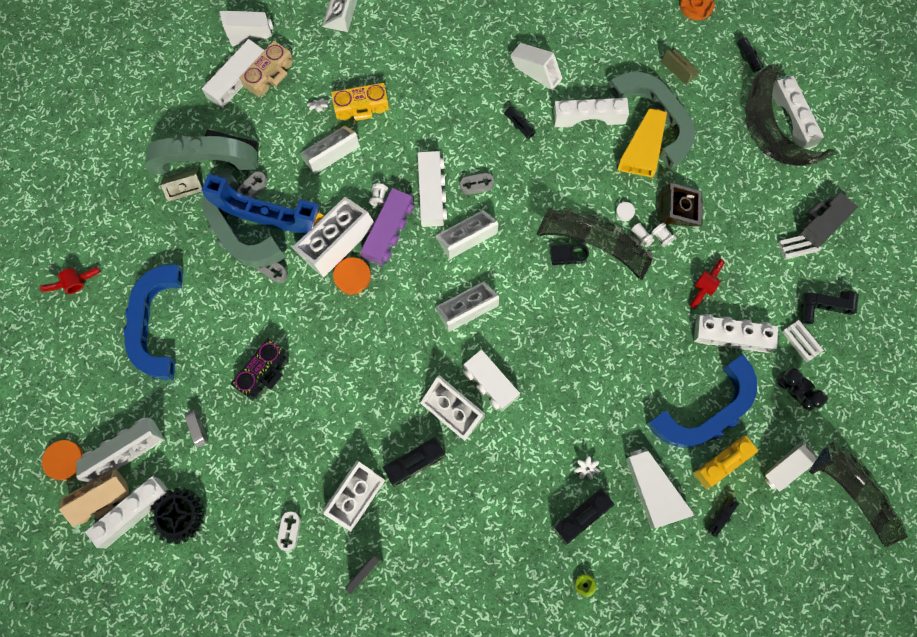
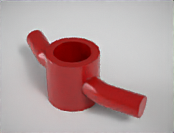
[689,259,725,309]
[39,266,101,294]

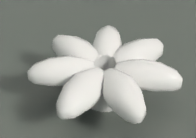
[307,98,330,112]
[574,456,600,480]

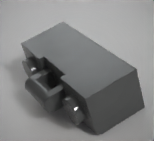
[800,192,858,248]

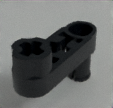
[801,291,859,324]

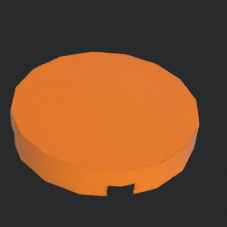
[680,0,715,20]
[333,257,371,295]
[42,440,83,480]

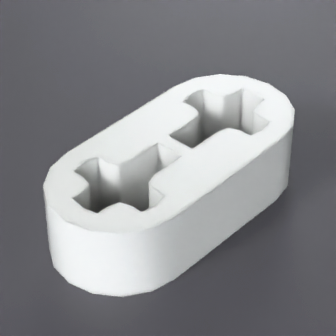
[277,512,301,551]

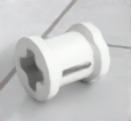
[369,183,388,207]
[651,223,676,247]

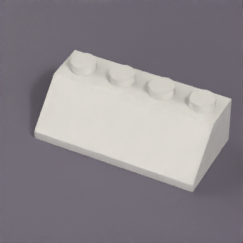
[292,197,375,277]
[76,417,165,482]

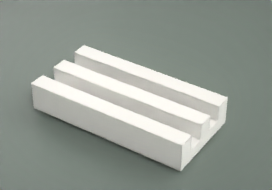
[778,235,822,260]
[782,320,824,363]

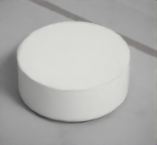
[616,202,635,222]

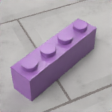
[361,188,415,266]

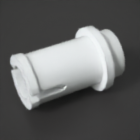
[631,223,654,247]

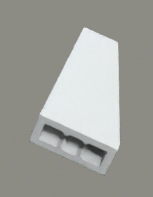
[626,449,694,529]

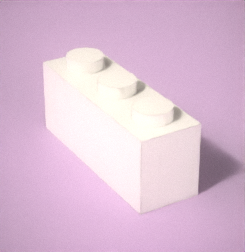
[463,349,520,412]

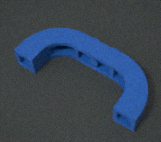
[201,174,319,233]
[124,265,183,380]
[647,354,757,448]

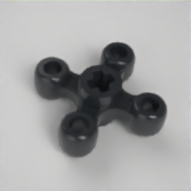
[776,367,828,411]

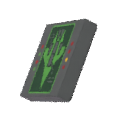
[345,556,383,594]

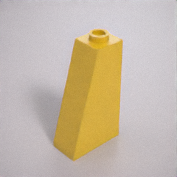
[617,109,667,178]

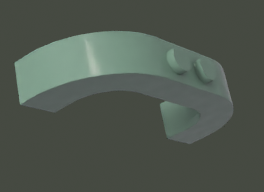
[609,72,695,170]
[145,136,257,174]
[202,167,286,268]

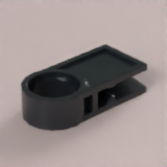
[550,244,589,265]

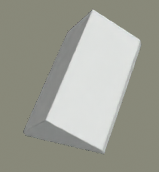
[322,0,357,32]
[300,126,360,175]
[435,210,498,260]
[435,282,499,332]
[420,375,485,441]
[321,461,385,532]

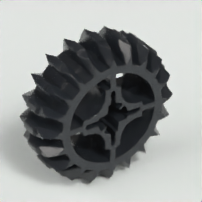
[149,488,206,544]

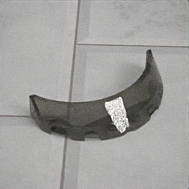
[745,65,838,166]
[536,208,653,280]
[809,442,908,547]

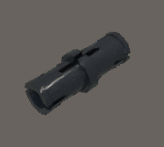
[736,37,764,73]
[504,106,536,140]
[706,497,739,538]

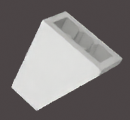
[220,11,274,46]
[510,43,562,91]
[765,440,819,492]

